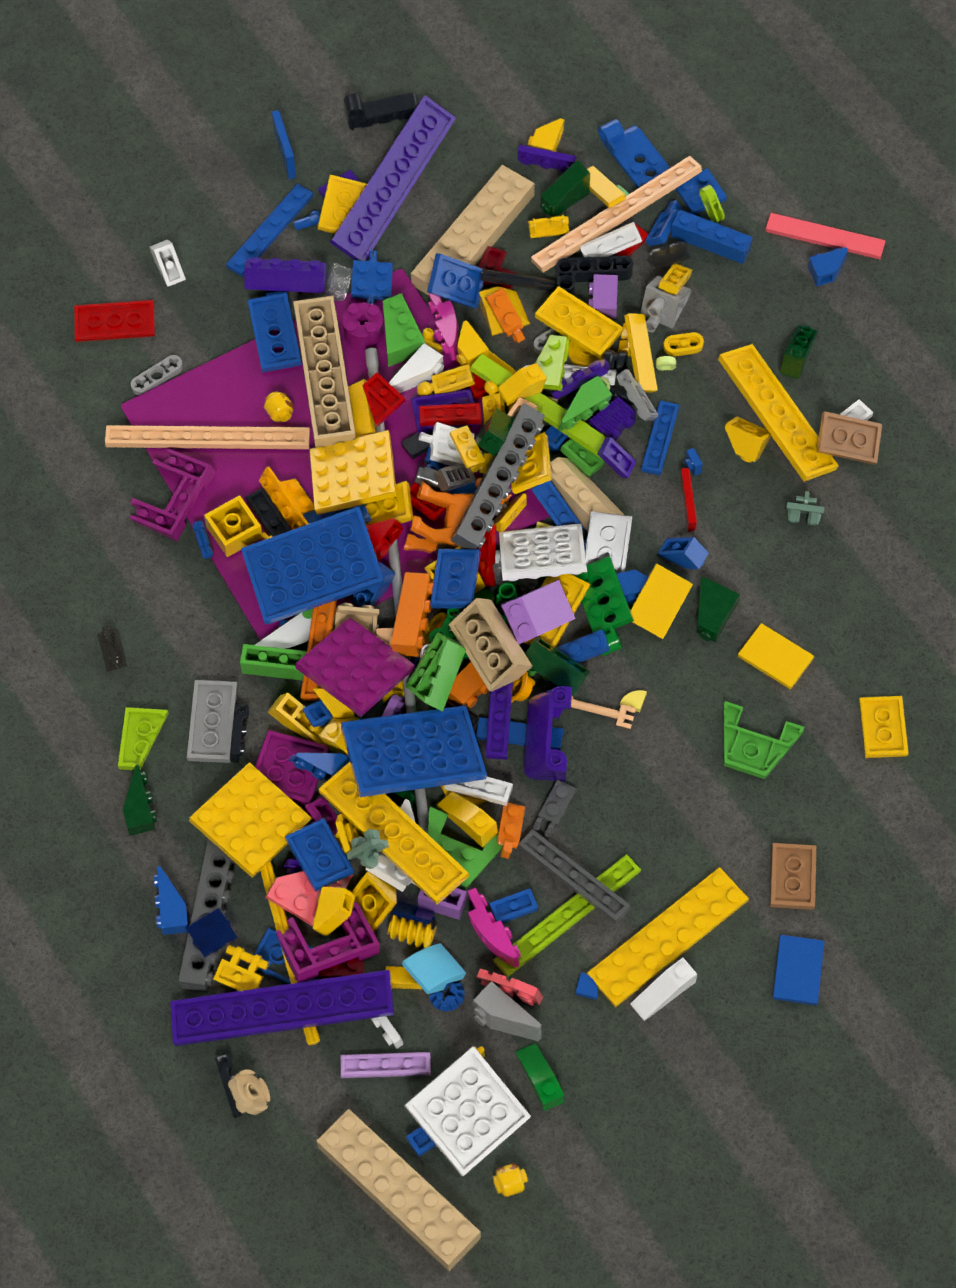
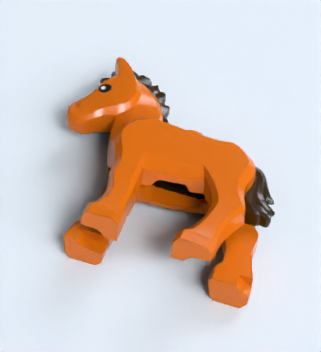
[403,478,512,554]

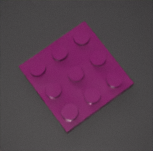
[255,730,330,805]

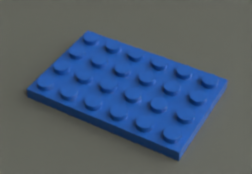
[241,506,385,625]
[341,705,487,797]

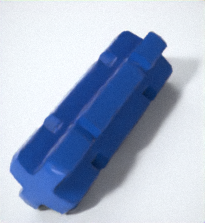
[192,520,214,559]

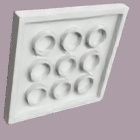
[499,524,587,581]
[404,1046,531,1176]

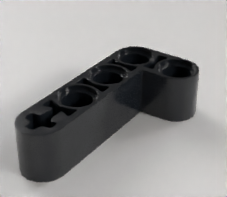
[344,93,419,130]
[556,256,633,296]

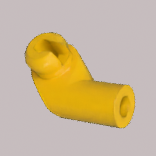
[422,328,443,354]

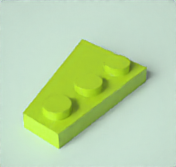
[536,335,570,391]
[118,708,169,770]

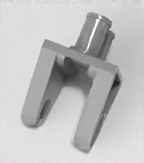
[640,276,691,332]

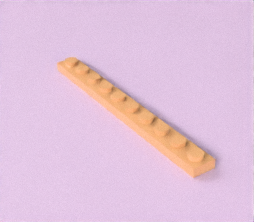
[531,156,702,273]
[105,425,310,449]

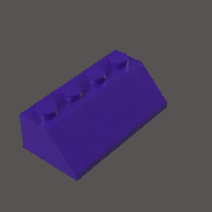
[244,257,328,293]

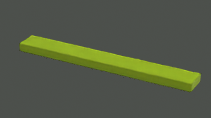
[470,354,607,460]
[493,854,641,978]

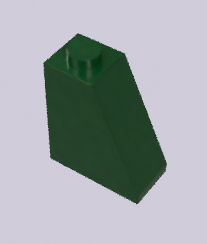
[540,160,590,217]
[475,408,514,456]
[697,576,740,642]

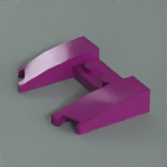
[130,449,216,541]
[276,902,380,983]

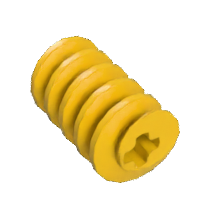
[388,911,437,949]

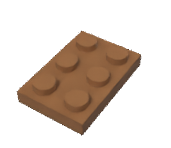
[817,412,882,465]
[770,843,816,910]

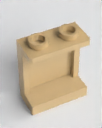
[334,603,379,636]

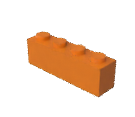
[391,572,434,657]
[448,662,489,709]

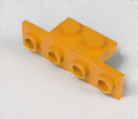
[259,467,315,530]

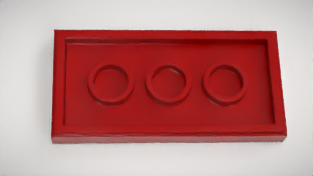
[74,300,155,342]

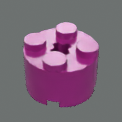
[343,303,384,350]

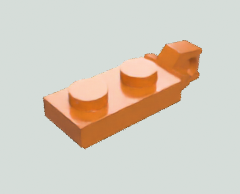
[485,288,525,343]
[496,803,525,859]

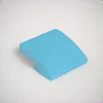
[402,943,466,994]

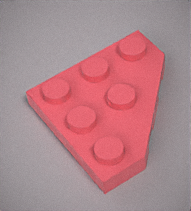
[265,871,353,927]
[477,969,543,1006]

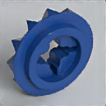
[429,981,465,1011]

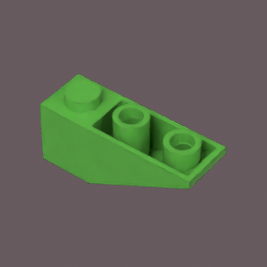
[558,376,612,432]

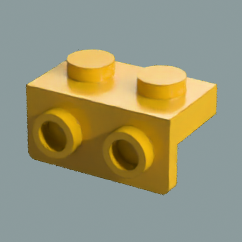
[449,426,485,473]

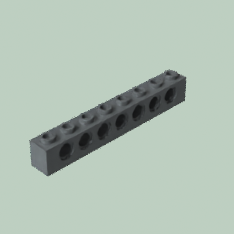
[450,403,545,549]
[178,839,235,991]

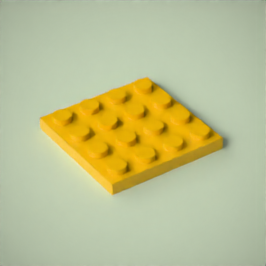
[310,430,397,515]
[189,762,312,878]

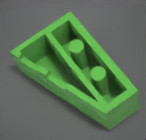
[383,294,425,367]
[405,632,466,712]

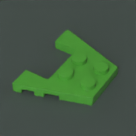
[724,701,804,779]
[427,807,502,890]

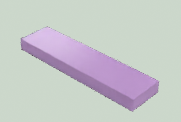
[341,1052,431,1078]

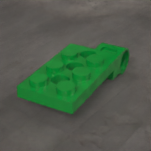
[572,556,634,656]

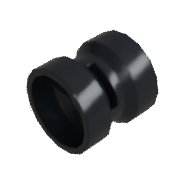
[604,349,628,372]

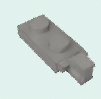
[616,370,658,421]

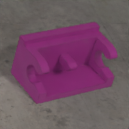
[305,797,338,836]

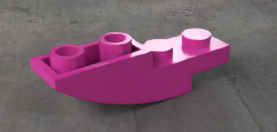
[428,293,460,361]
[468,888,521,968]

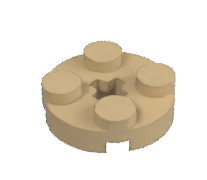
[228,1070,270,1115]

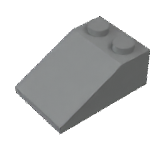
[473,982,542,1041]

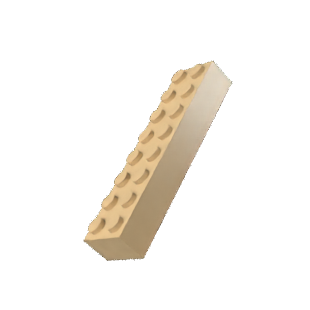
[411,165,534,303]
[294,296,356,448]
[317,1109,481,1271]

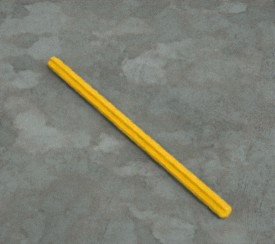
[260,861,320,1045]

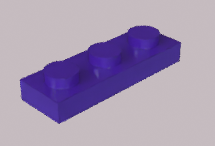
[518,145,576,173]
[552,359,610,399]

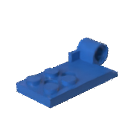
[598,119,670,188]
[247,291,302,373]

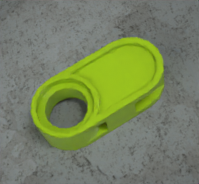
[699,185,725,223]

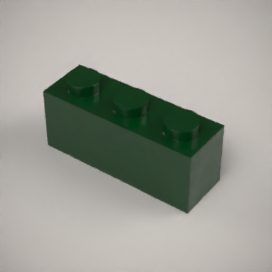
[525,636,590,696]

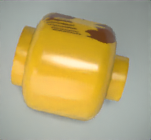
[264,391,294,422]
[493,1164,528,1197]

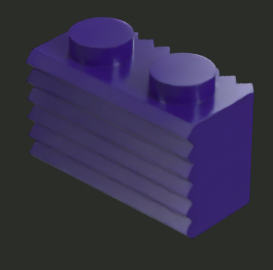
[590,396,636,441]

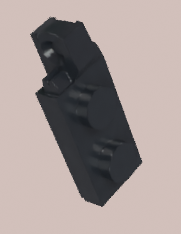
[231,704,249,763]
[215,1054,242,1118]

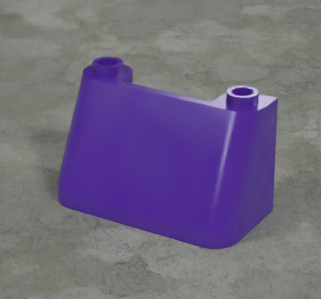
[524,686,572,782]

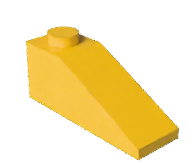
[268,693,327,745]
[437,791,498,847]

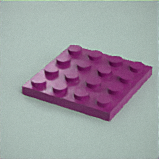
[295,617,415,717]

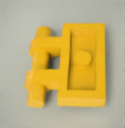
[213,945,269,991]

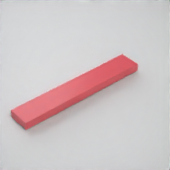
[766,213,886,259]

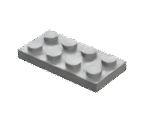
[187,680,238,763]

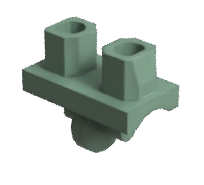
[786,491,824,526]
[346,829,389,869]

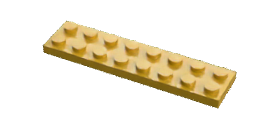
[718,344,839,482]
[319,762,469,905]
[587,867,749,1008]

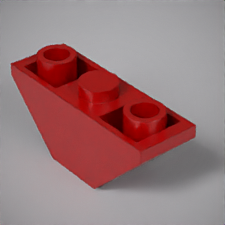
[366,518,404,562]

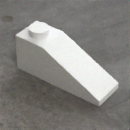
[389,344,444,393]
[630,958,697,1021]

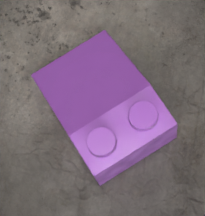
[501,580,575,644]

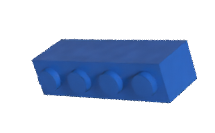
[671,210,752,264]

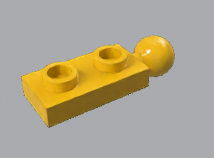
[417,364,475,396]
[482,381,505,424]

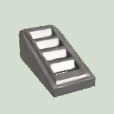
[434,463,476,492]

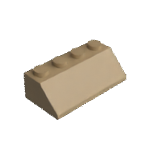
[550,457,624,531]
[449,598,532,691]

